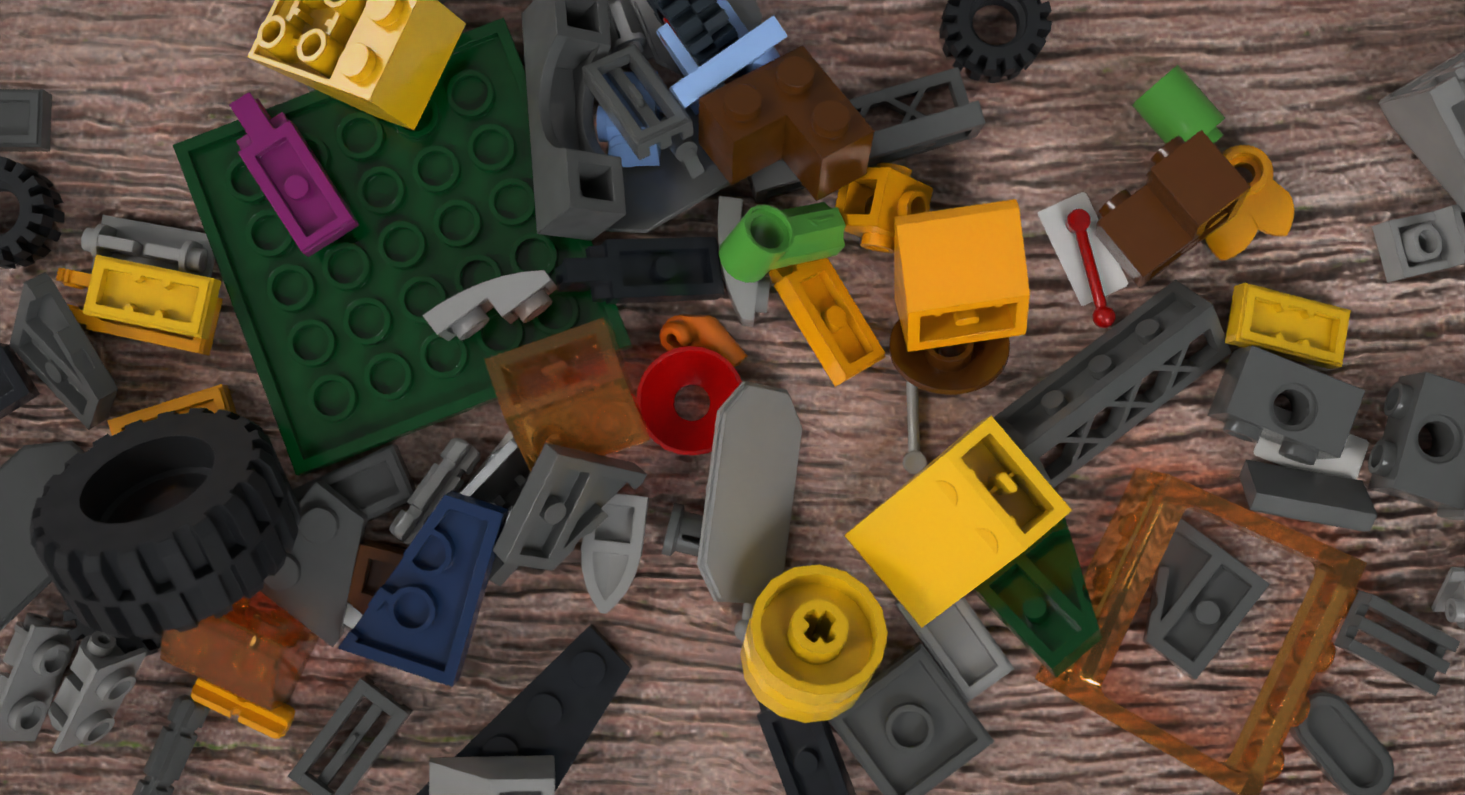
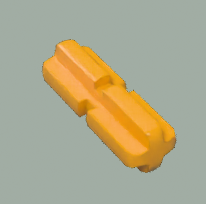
[191,669,296,739]

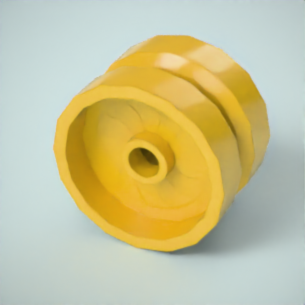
[740,564,888,723]

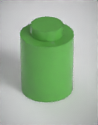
[1132,65,1225,144]

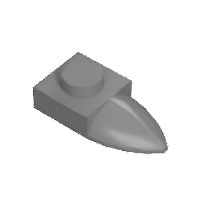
[581,493,649,614]

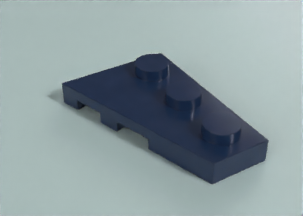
[338,491,509,687]

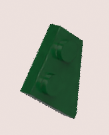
[974,518,1103,678]

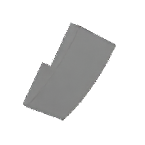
[718,196,770,327]
[1372,204,1465,283]
[422,270,557,341]

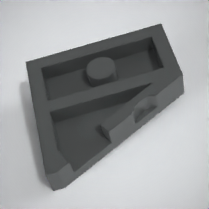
[1143,512,1270,680]

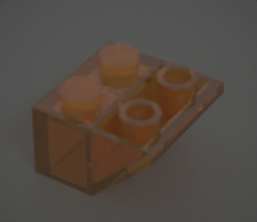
[484,318,651,471]
[160,597,319,711]

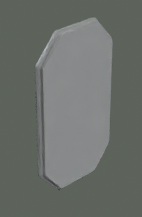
[697,381,802,604]

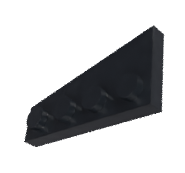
[416,624,632,795]

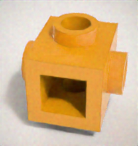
[835,163,933,253]

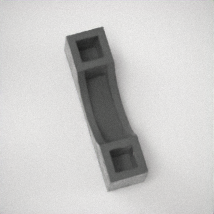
[521,0,626,241]

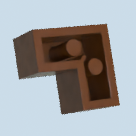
[698,45,874,201]
[1095,130,1251,288]

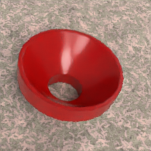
[636,346,742,456]

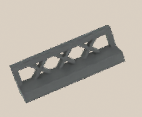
[747,67,986,203]
[993,279,1231,488]

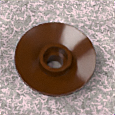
[889,319,1010,395]

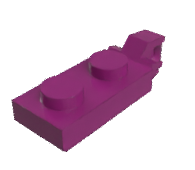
[229,92,360,257]

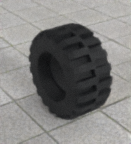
[29,408,301,639]

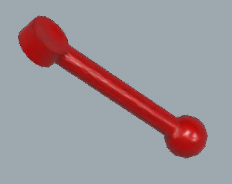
[1065,209,1116,328]

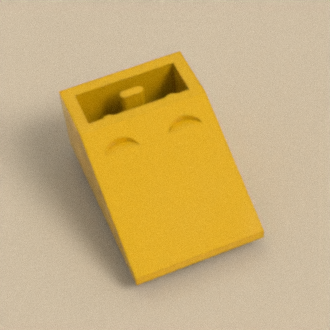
[247,0,466,131]
[844,416,1072,628]

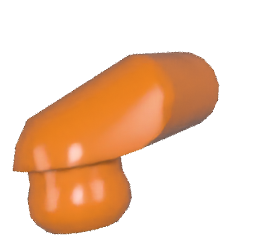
[659,314,748,368]

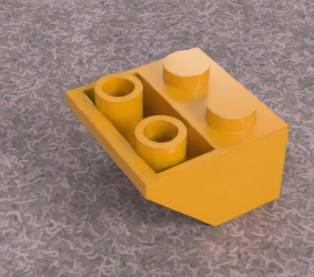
[894,199,1030,352]

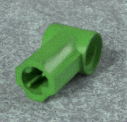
[719,202,846,283]

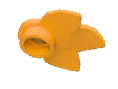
[1205,145,1294,261]

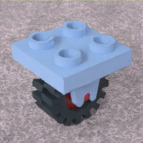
[647,0,787,115]

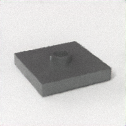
[828,642,995,795]

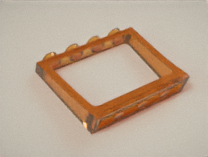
[1035,467,1367,795]

